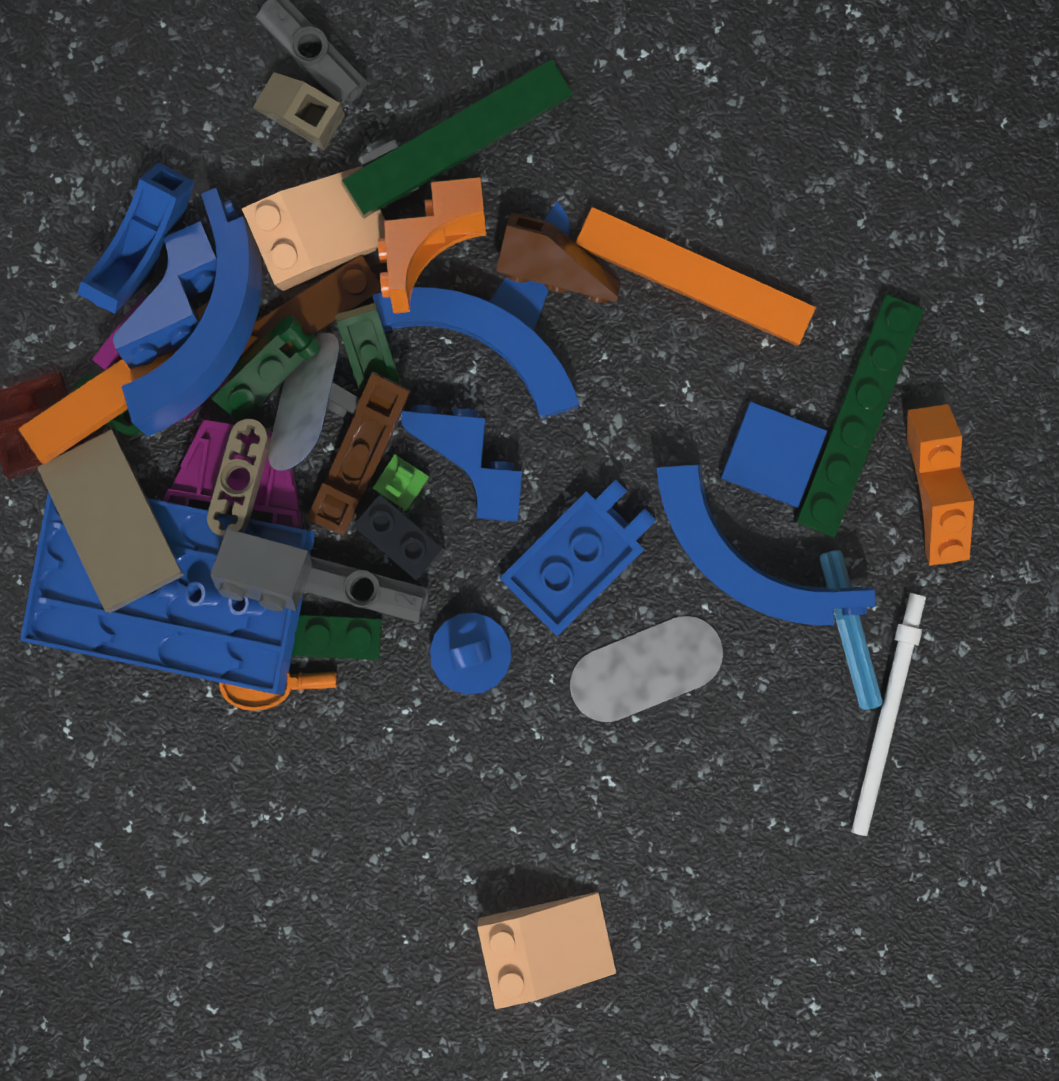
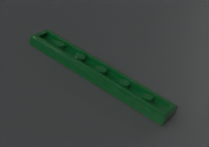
[341,59,573,219]

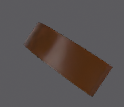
[307,372,411,536]

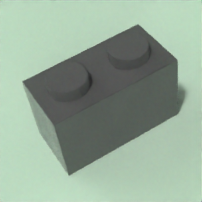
[210,529,312,612]

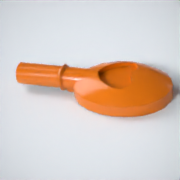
[219,672,338,711]

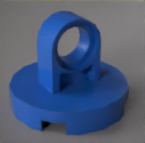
[430,612,512,695]

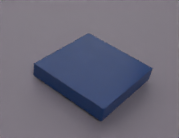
[720,402,827,508]

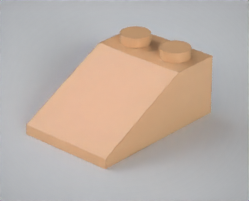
[242,166,385,291]
[477,892,616,1009]

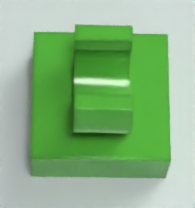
[372,454,430,511]

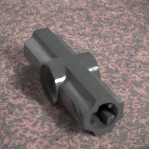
[256,0,367,108]
[304,556,430,623]

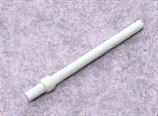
[851,593,926,836]

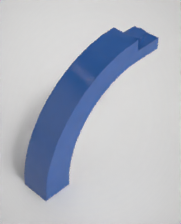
[122,188,262,437]
[372,287,580,419]
[657,464,876,626]

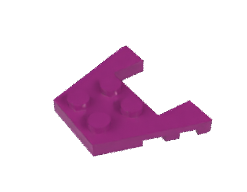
[162,420,303,529]

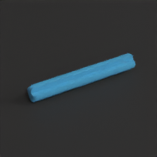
[819,550,883,710]

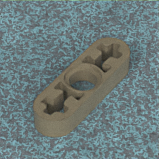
[207,419,271,538]

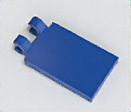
[499,480,656,636]

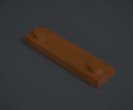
[236,255,382,364]

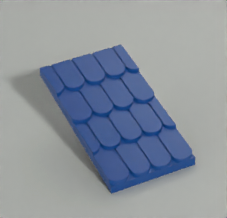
[20,492,315,694]

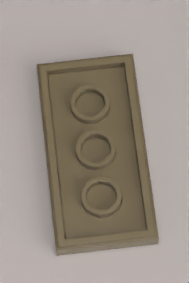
[37,429,184,614]

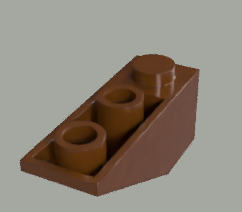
[496,213,621,303]

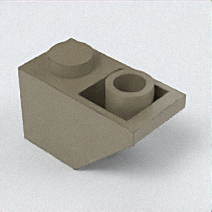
[253,72,345,150]

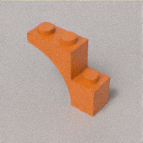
[378,177,486,314]
[907,404,974,566]

